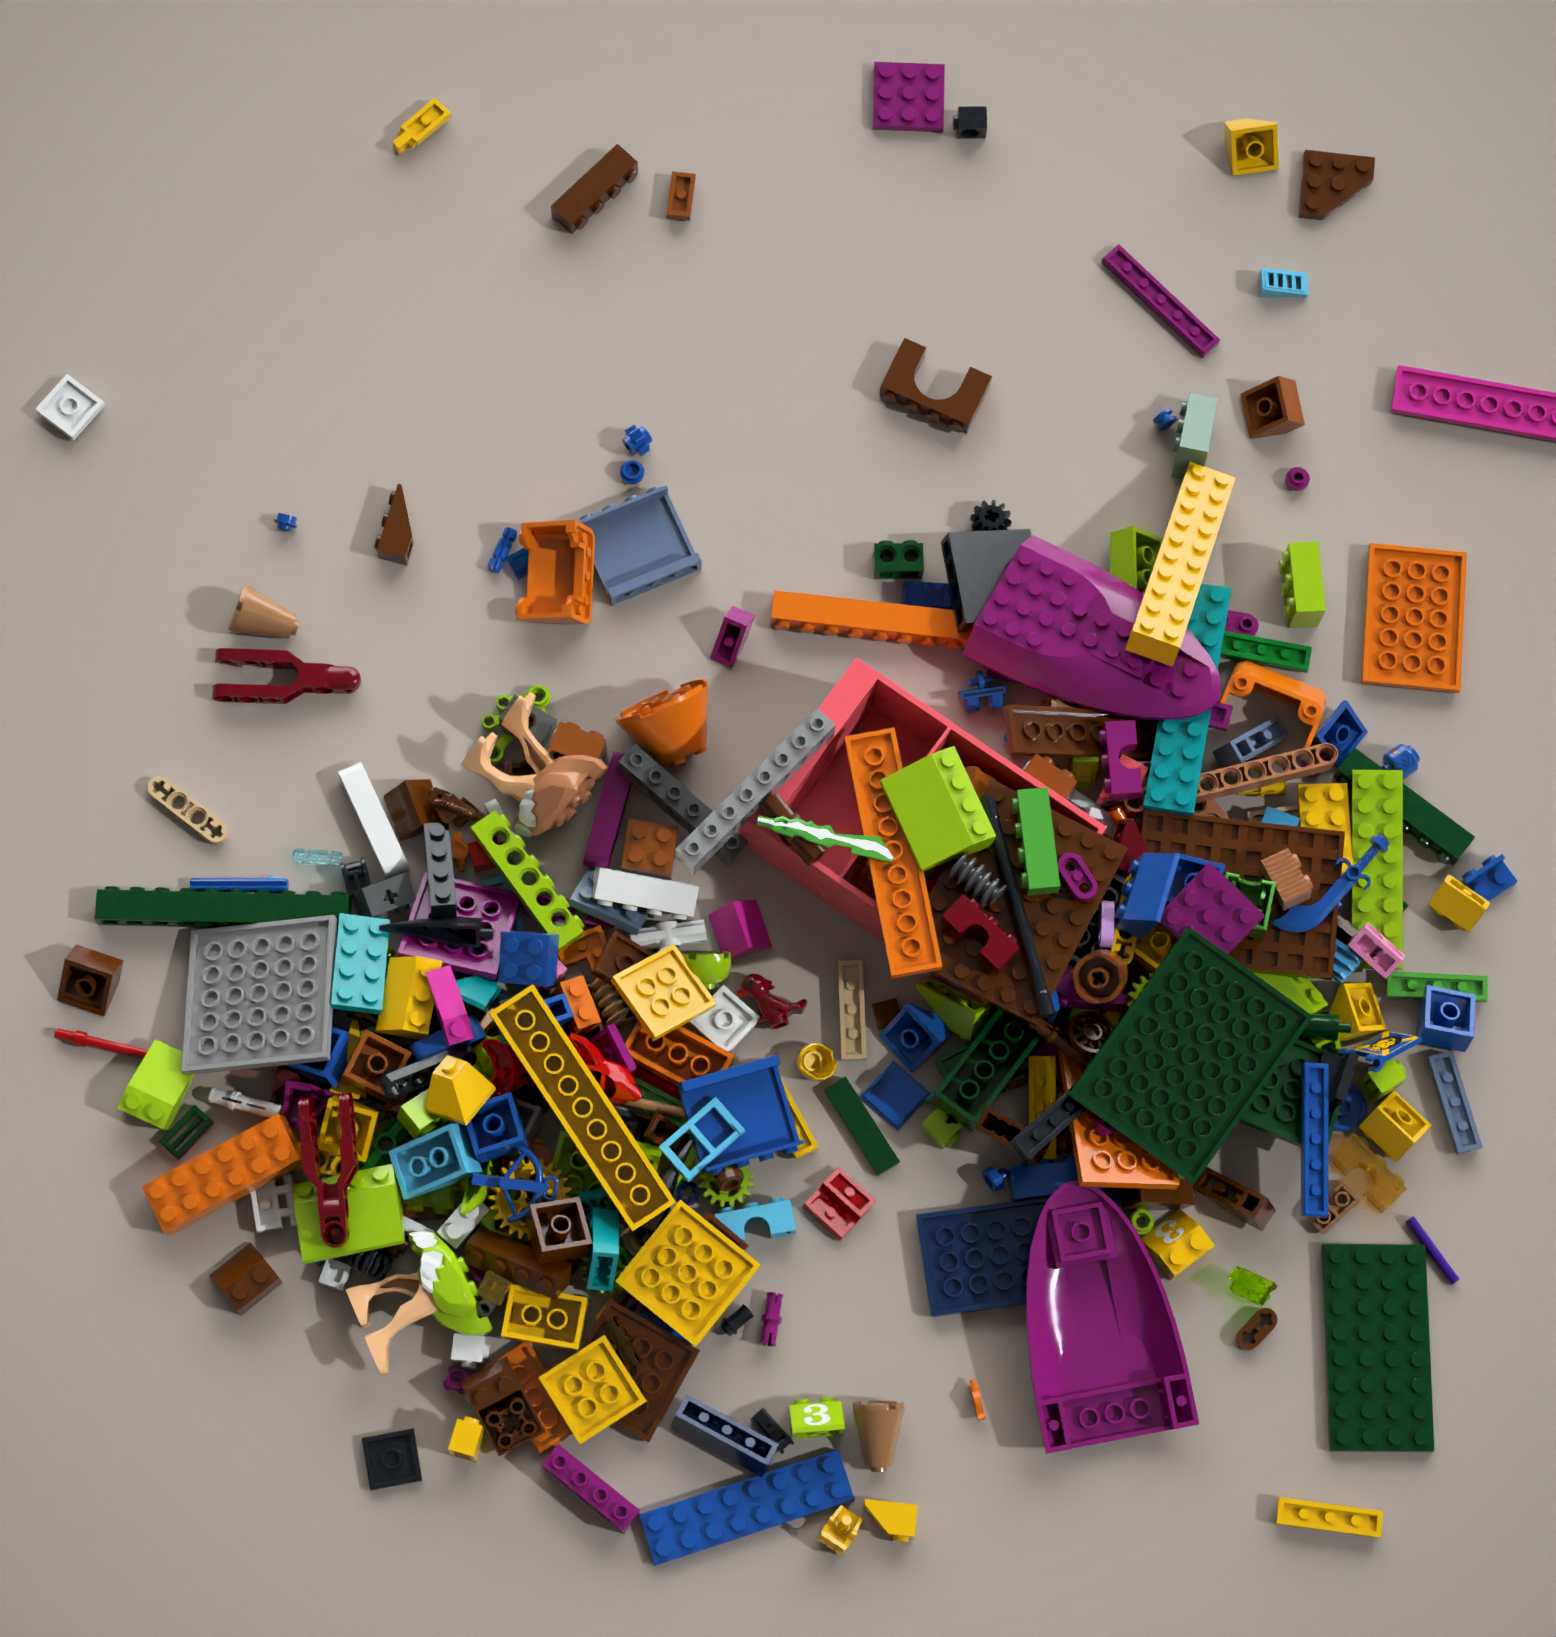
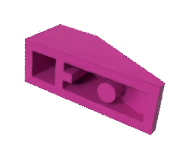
[425,965,474,1047]

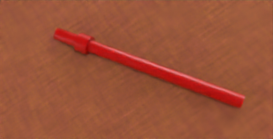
[54,1028,148,1059]

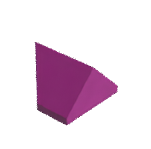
[283,1080,336,1128]

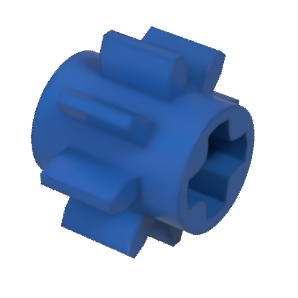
[622,425,652,456]

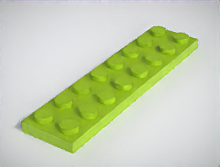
[1351,770,1403,970]

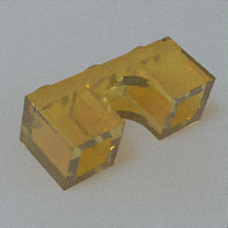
[1328,1132,1407,1213]

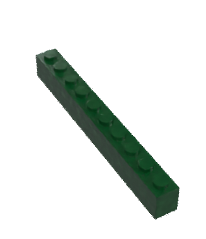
[95,886,352,928]

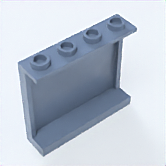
[578,485,702,606]

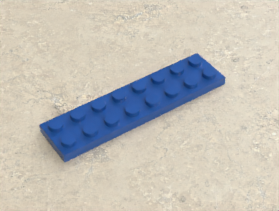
[639,1449,855,1566]

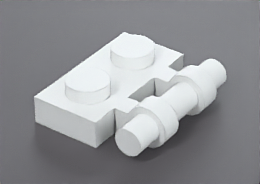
[251,1174,297,1233]

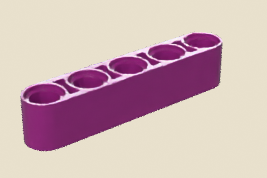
[583,751,632,869]

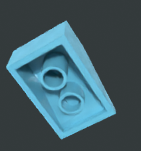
[388,1123,483,1200]

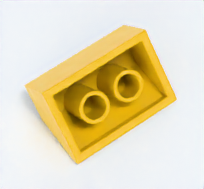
[375,956,442,1040]

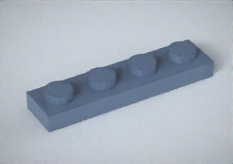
[1427,1050,1483,1155]

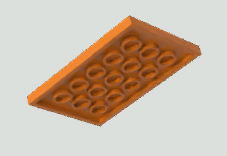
[1361,543,1467,693]
[1057,1049,1180,1190]

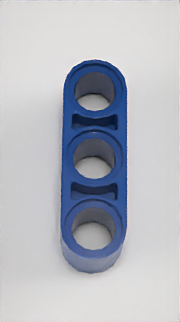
[409,1014,487,1062]

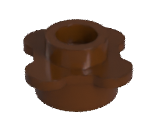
[1056,1128,1073,1155]

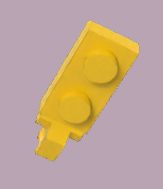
[392,98,452,155]

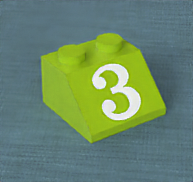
[788,1397,845,1440]

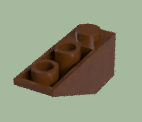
[375,484,414,566]

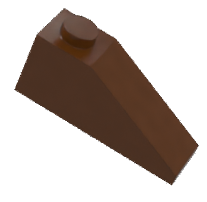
[1193,1167,1276,1231]

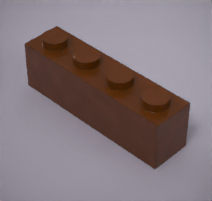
[551,144,638,234]
[464,1227,573,1300]

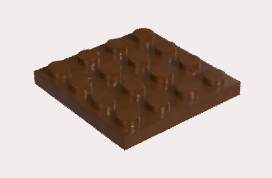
[581,1299,701,1442]

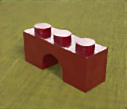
[941,894,1020,975]

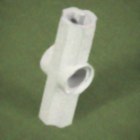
[630,919,707,951]

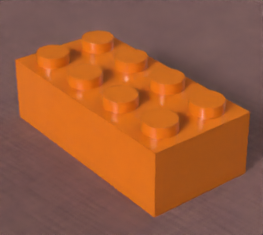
[625,1020,735,1086]

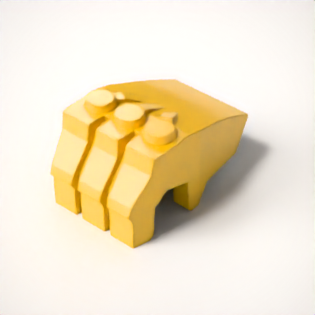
[817,1505,863,1556]

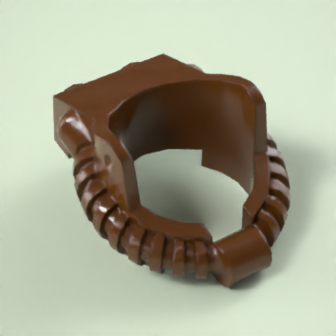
[428,787,486,827]

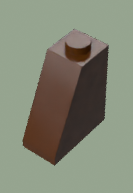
[1119,1179,1195,1211]

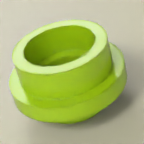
[1128,1209,1154,1235]

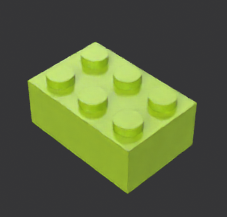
[1278,541,1326,628]

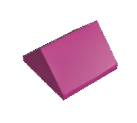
[709,900,772,960]

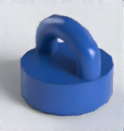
[982,1166,1009,1192]

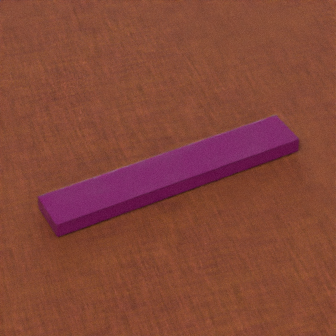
[1101,244,1220,358]

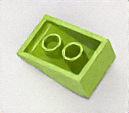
[117,1039,195,1130]

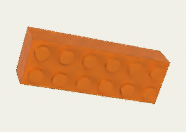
[142,1114,302,1235]

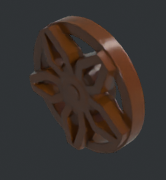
[1068,1011,1114,1056]

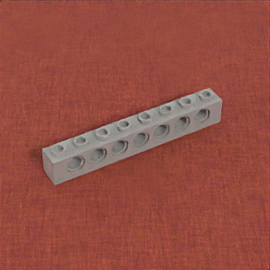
[675,708,836,875]

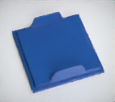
[860,1060,930,1131]

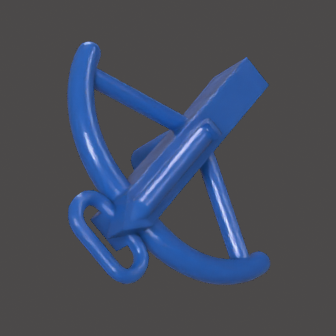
[470,1145,558,1223]

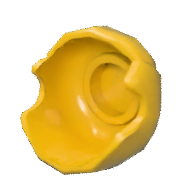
[797,1043,837,1081]

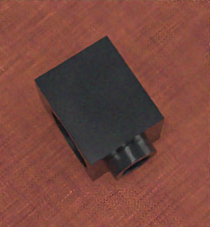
[953,106,987,139]

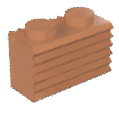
[1260,848,1313,910]

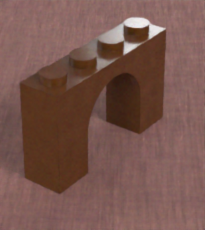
[879,338,992,434]

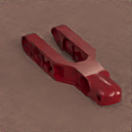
[212,648,361,704]
[298,1092,359,1248]

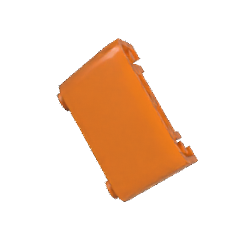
[515,520,595,624]

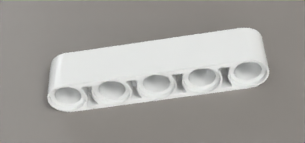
[338,762,410,879]

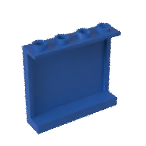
[677,1054,804,1176]

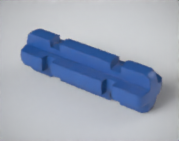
[487,527,517,573]

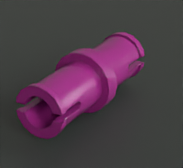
[760,1292,783,1347]

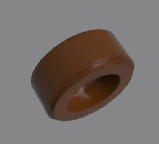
[716,1169,743,1192]

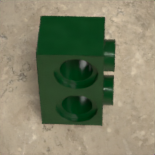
[873,540,924,579]

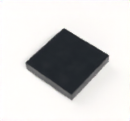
[362,1428,423,1491]

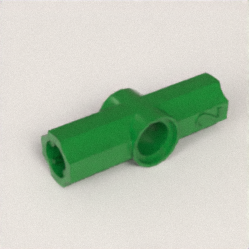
[358,1117,409,1171]

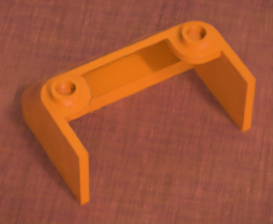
[1220,660,1327,761]

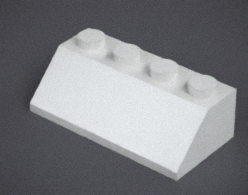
[592,866,699,920]

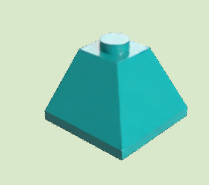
[456,976,501,1015]

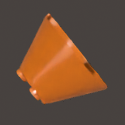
[614,678,708,767]

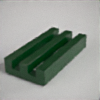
[159,1105,214,1160]

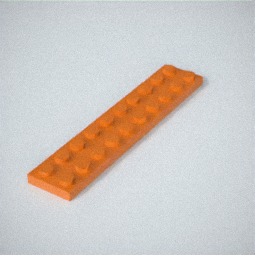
[844,727,943,979]

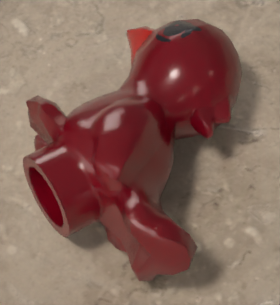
[736,974,808,1029]

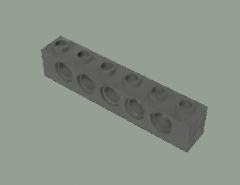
[615,744,748,866]

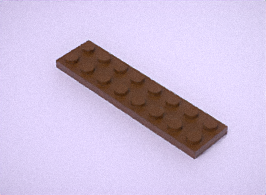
[1004,705,1158,762]

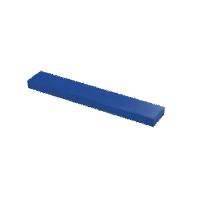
[1301,1062,1329,1218]

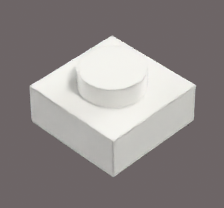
[318,1259,352,1291]

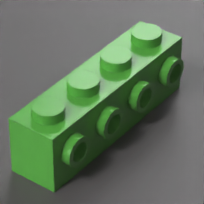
[1012,787,1060,896]

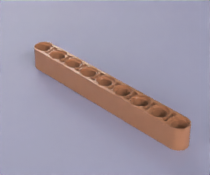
[1122,743,1338,818]

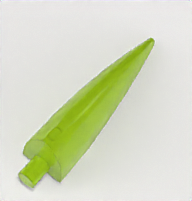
[460,1158,502,1216]

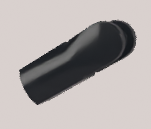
[750,1408,794,1454]

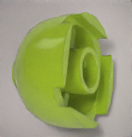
[681,951,731,989]

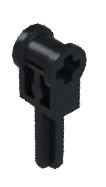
[340,857,371,916]

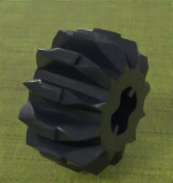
[970,499,1012,531]
[348,1249,393,1280]

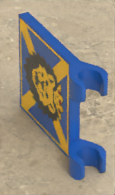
[1337,1030,1422,1072]

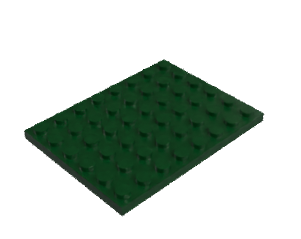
[1068,926,1314,1185]

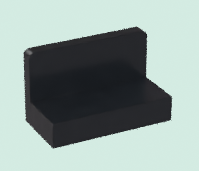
[1319,1050,1359,1108]

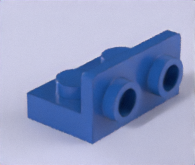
[1461,854,1518,902]

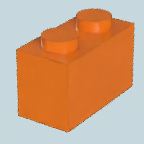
[553,975,602,1035]

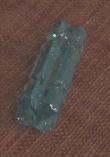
[293,848,343,866]

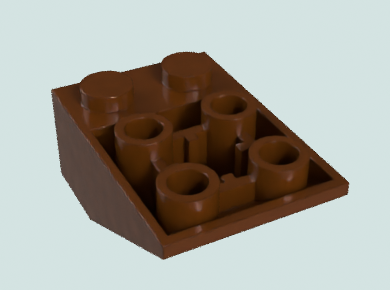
[460,1357,545,1457]

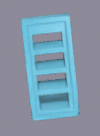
[1259,268,1308,297]

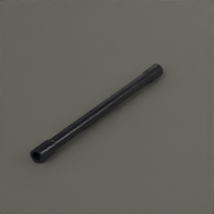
[979,795,1056,1019]

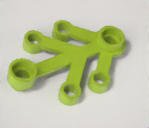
[482,685,551,765]

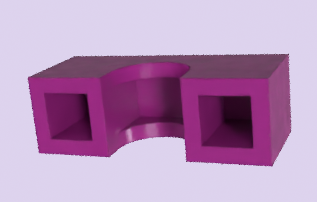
[1099,720,1142,801]

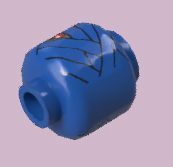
[1382,744,1420,780]

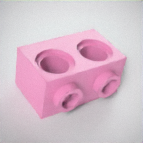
[1348,922,1405,979]

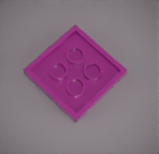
[873,62,945,132]
[1160,862,1265,954]

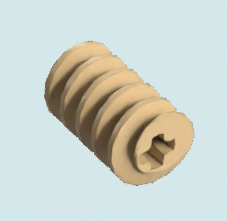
[590,978,636,1028]

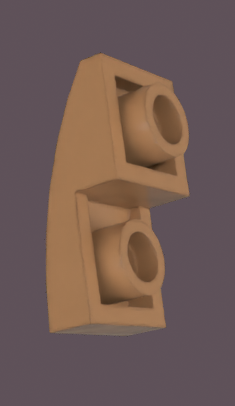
[1307,1181,1360,1234]

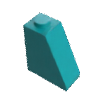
[586,1208,619,1291]

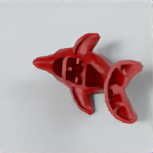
[482,1033,642,1106]

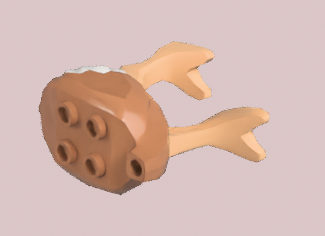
[461,692,608,838]

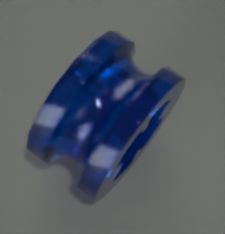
[676,1181,699,1206]

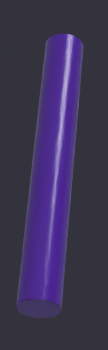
[1406,1216,1459,1285]

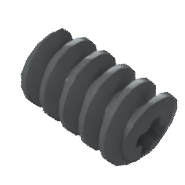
[949,852,1007,907]

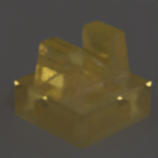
[476,1270,513,1306]

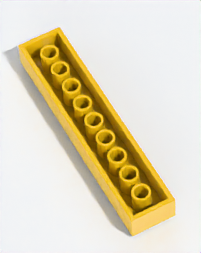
[1125,462,1235,666]
[489,984,676,1232]

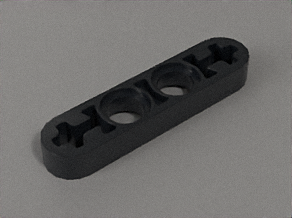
[380,1044,477,1099]

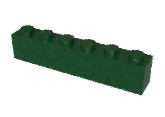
[1333,748,1475,866]

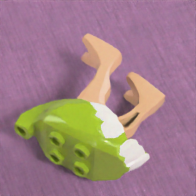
[346,1231,494,1375]

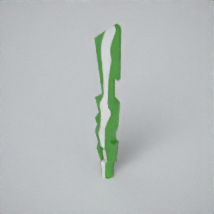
[757,816,894,863]

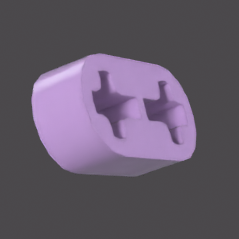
[1098,900,1115,948]

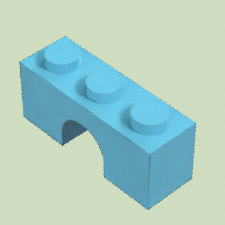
[714,1197,796,1242]

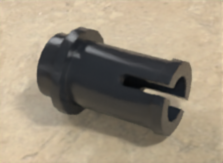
[720,1304,754,1336]

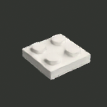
[35,374,105,441]
[689,985,759,1052]

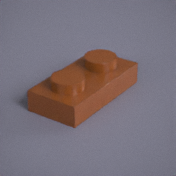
[666,171,696,221]

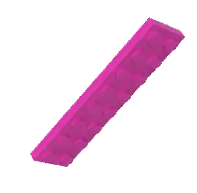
[1390,365,1556,442]

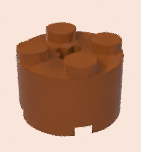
[1073,949,1128,1004]

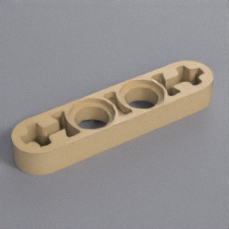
[147,776,229,846]

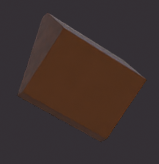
[383,779,442,842]

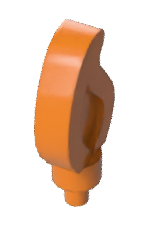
[451,832,469,872]
[969,1379,986,1421]

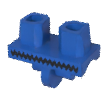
[958,670,1006,712]

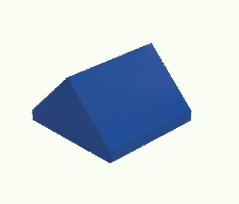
[1311,700,1368,768]

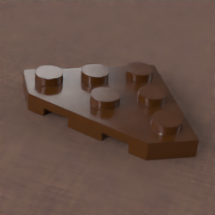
[1298,150,1375,220]

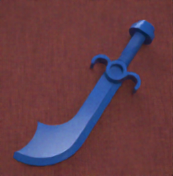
[1273,834,1390,932]

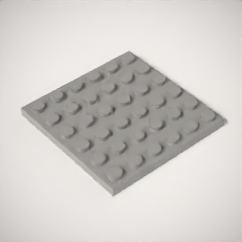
[181,915,337,1075]

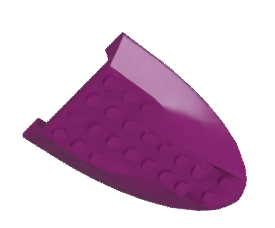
[963,535,1221,720]
[1026,1181,1200,1454]

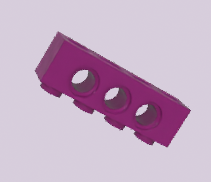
[542,1444,640,1534]

